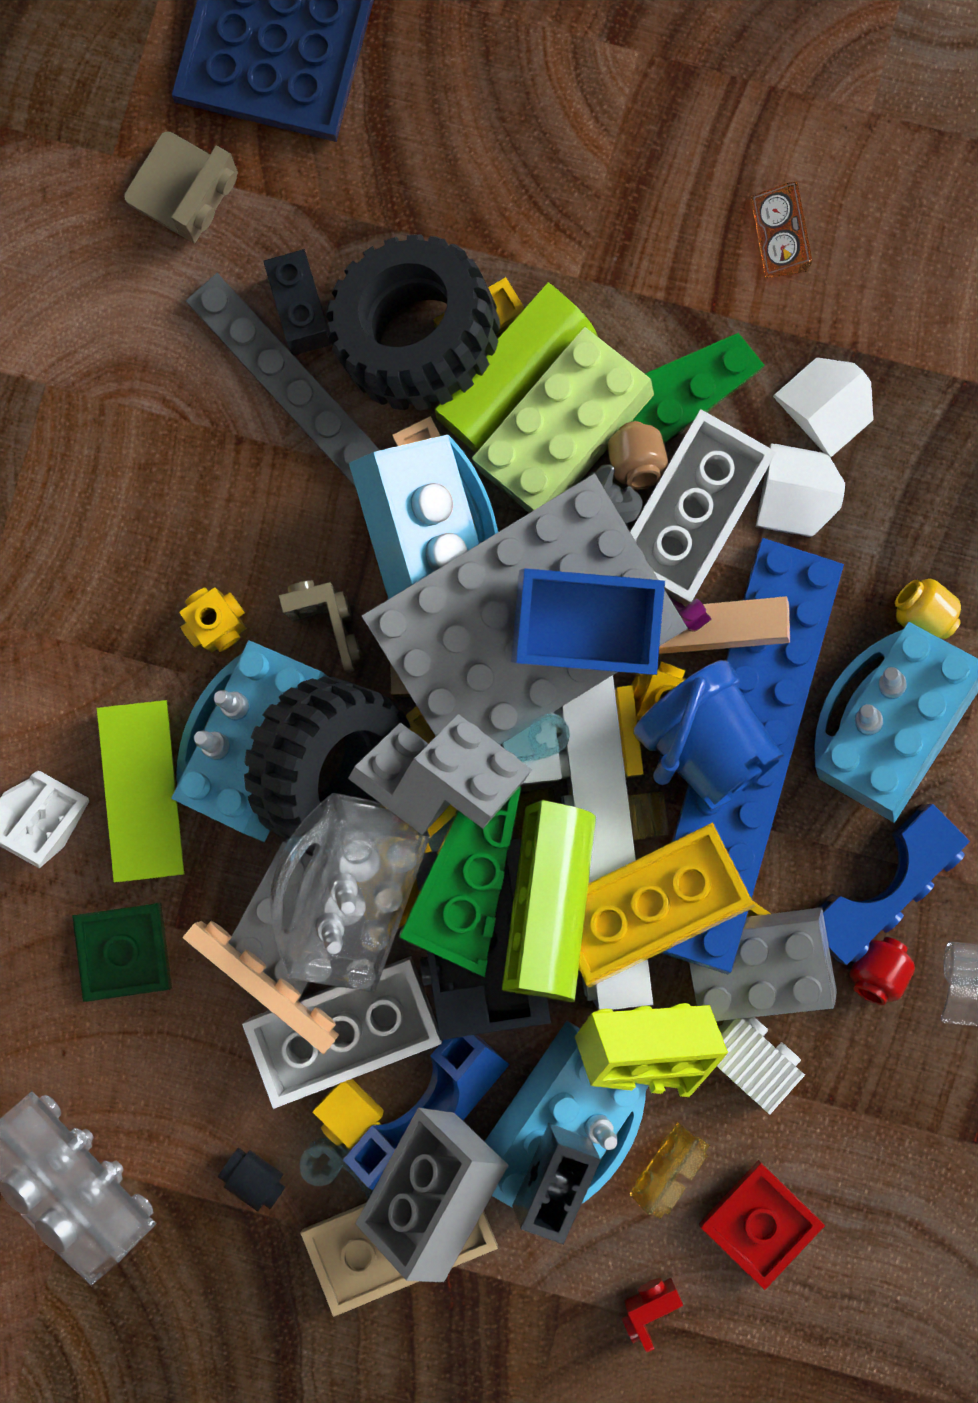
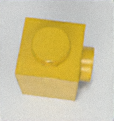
[313,1079,384,1150]

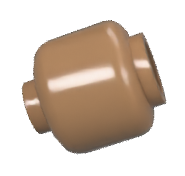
[607,421,668,489]

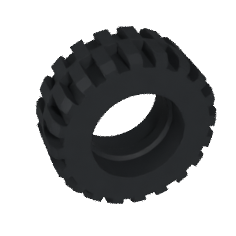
[326,235,500,410]
[244,677,411,857]

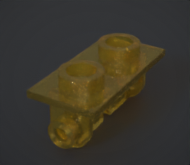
[629,1122,710,1219]

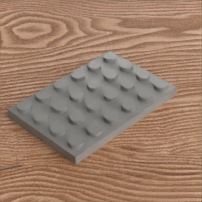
[362,473,688,745]

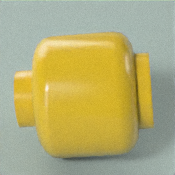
[895,579,961,639]

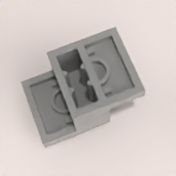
[348,714,532,835]

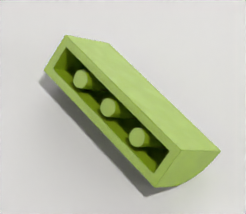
[435,282,598,453]
[97,700,185,883]
[502,800,596,1002]

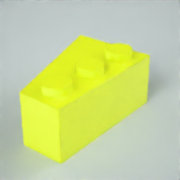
[575,1003,728,1097]

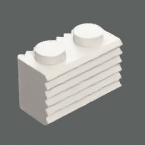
[717,1017,805,1114]

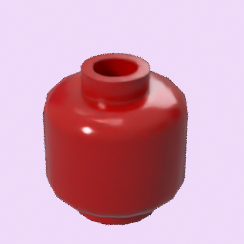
[849,937,915,1005]

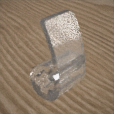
[940,941,978,1026]

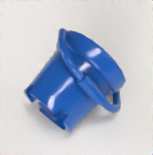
[634,660,784,811]

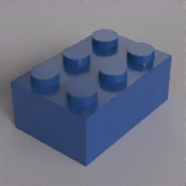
[511,568,665,675]

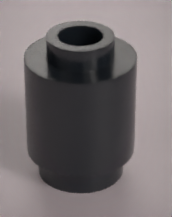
[218,1147,286,1212]

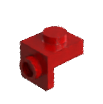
[622,1278,684,1353]

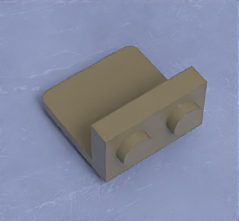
[124,131,238,244]
[279,580,364,676]

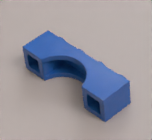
[818,804,970,965]
[343,1035,510,1190]

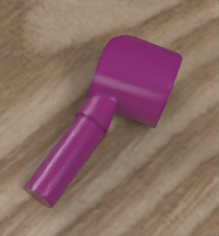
[669,597,712,632]

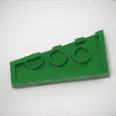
[631,333,765,445]
[398,787,521,977]

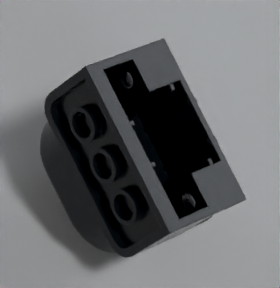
[413,838,551,1040]

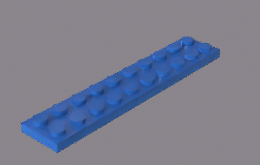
[662,538,844,975]

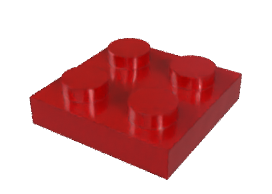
[699,1160,825,1290]

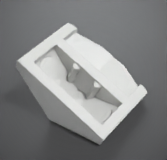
[773,358,873,458]
[756,443,845,537]
[0,771,89,868]

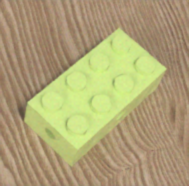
[472,327,654,513]

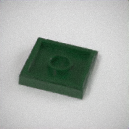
[72,903,172,1002]

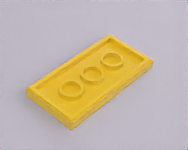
[579,822,755,988]

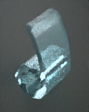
[517,714,570,763]
[300,1138,373,1199]

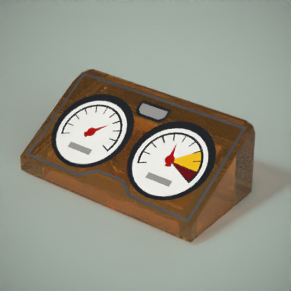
[751,181,812,278]

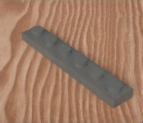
[186,273,380,488]

